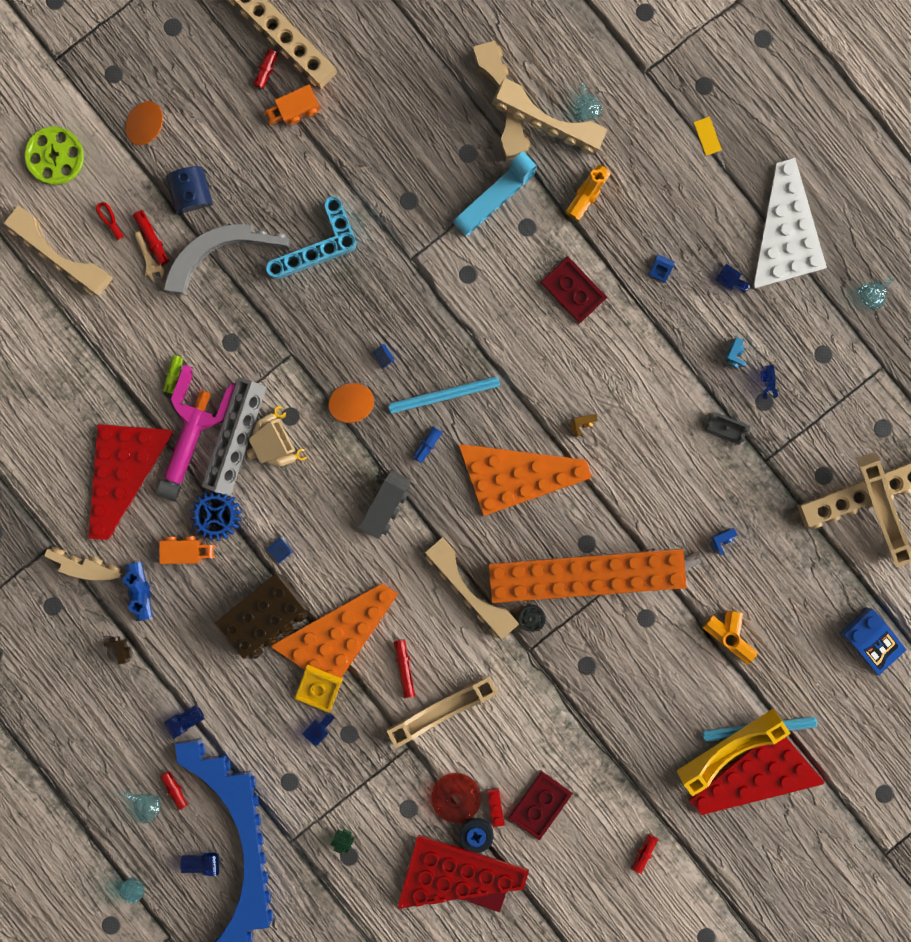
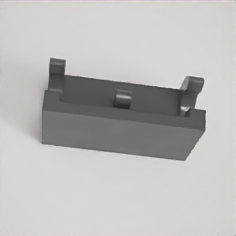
[704,412,750,445]

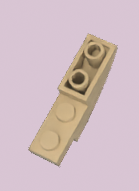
[44,547,124,580]

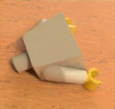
[246,406,307,466]

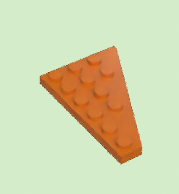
[459,444,592,516]
[272,583,398,678]

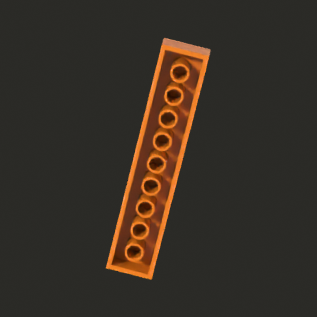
[489,548,687,603]

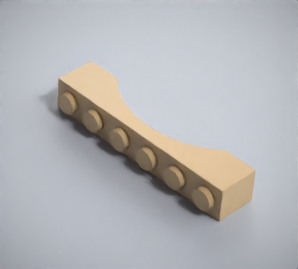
[473,40,531,161]
[491,78,608,154]
[4,205,113,296]
[856,452,911,567]
[425,537,519,639]
[387,674,499,748]

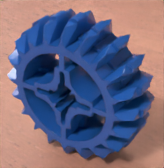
[190,491,242,541]

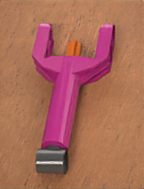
[156,365,236,502]

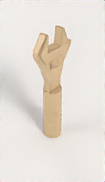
[134,231,165,281]

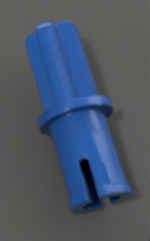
[413,426,443,463]

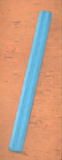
[388,377,500,414]
[702,717,817,742]

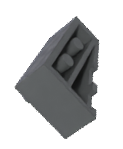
[359,470,412,539]

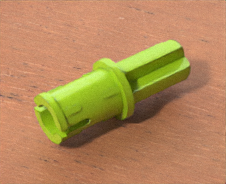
[162,355,183,394]

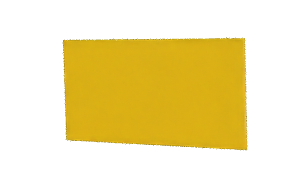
[694,116,722,156]

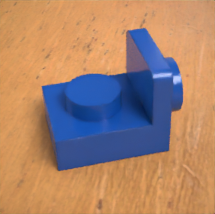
[710,528,738,555]

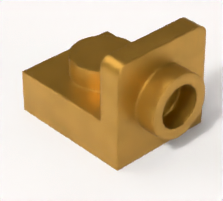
[570,413,598,437]

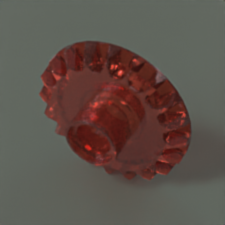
[431,773,481,824]

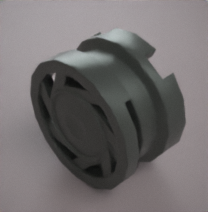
[518,604,546,632]

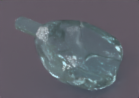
[574,82,603,121]
[858,276,895,309]
[124,792,161,824]

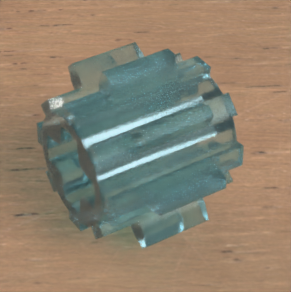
[120,877,145,904]

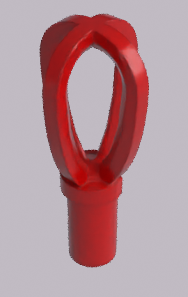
[96,202,124,241]

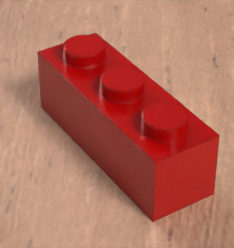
[487,788,505,827]

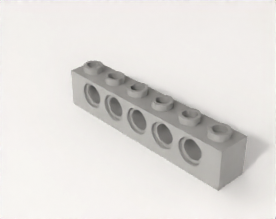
[202,377,267,496]

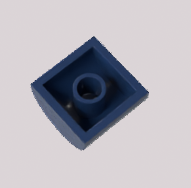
[166,166,214,215]

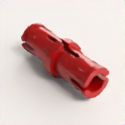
[253,49,279,89]
[160,771,189,811]
[631,834,659,874]

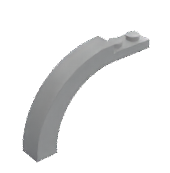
[164,224,290,295]

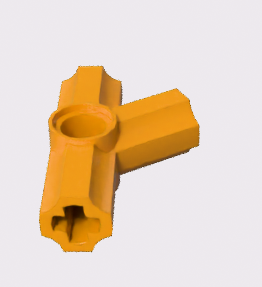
[565,164,611,222]
[702,610,758,665]

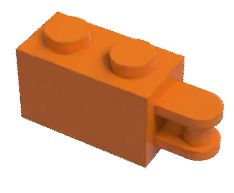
[264,84,321,125]
[159,536,215,564]

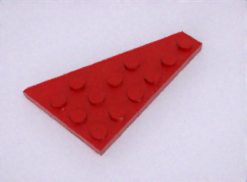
[88,424,174,540]
[688,737,825,815]
[397,835,529,909]

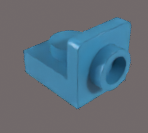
[724,337,746,369]

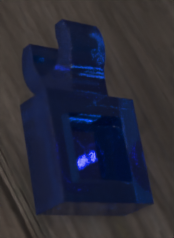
[715,264,751,293]
[760,365,778,399]
[302,713,335,747]

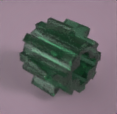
[330,829,355,854]

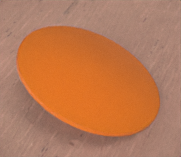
[126,101,163,145]
[329,383,374,423]

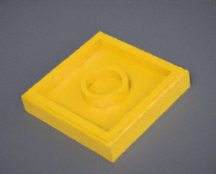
[294,665,343,713]

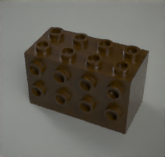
[215,573,310,659]

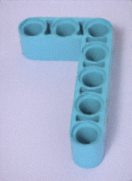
[453,151,537,236]
[266,196,357,279]

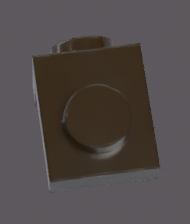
[104,636,132,665]

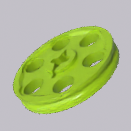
[25,126,84,185]

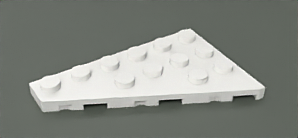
[753,158,827,289]

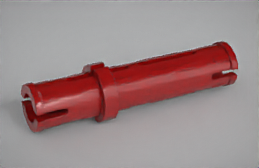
[132,210,170,266]
[393,639,416,698]

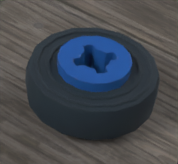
[459,818,494,853]

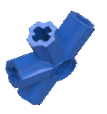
[123,561,153,621]

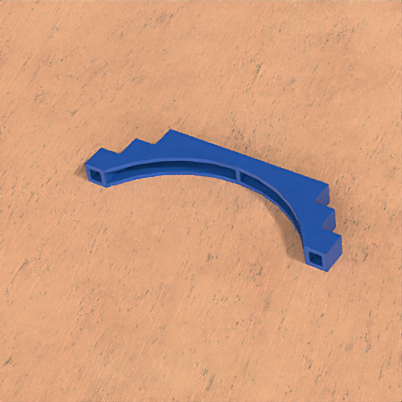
[175,738,273,942]

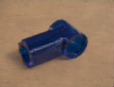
[163,705,205,739]
[180,853,219,876]

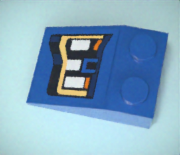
[839,607,907,676]

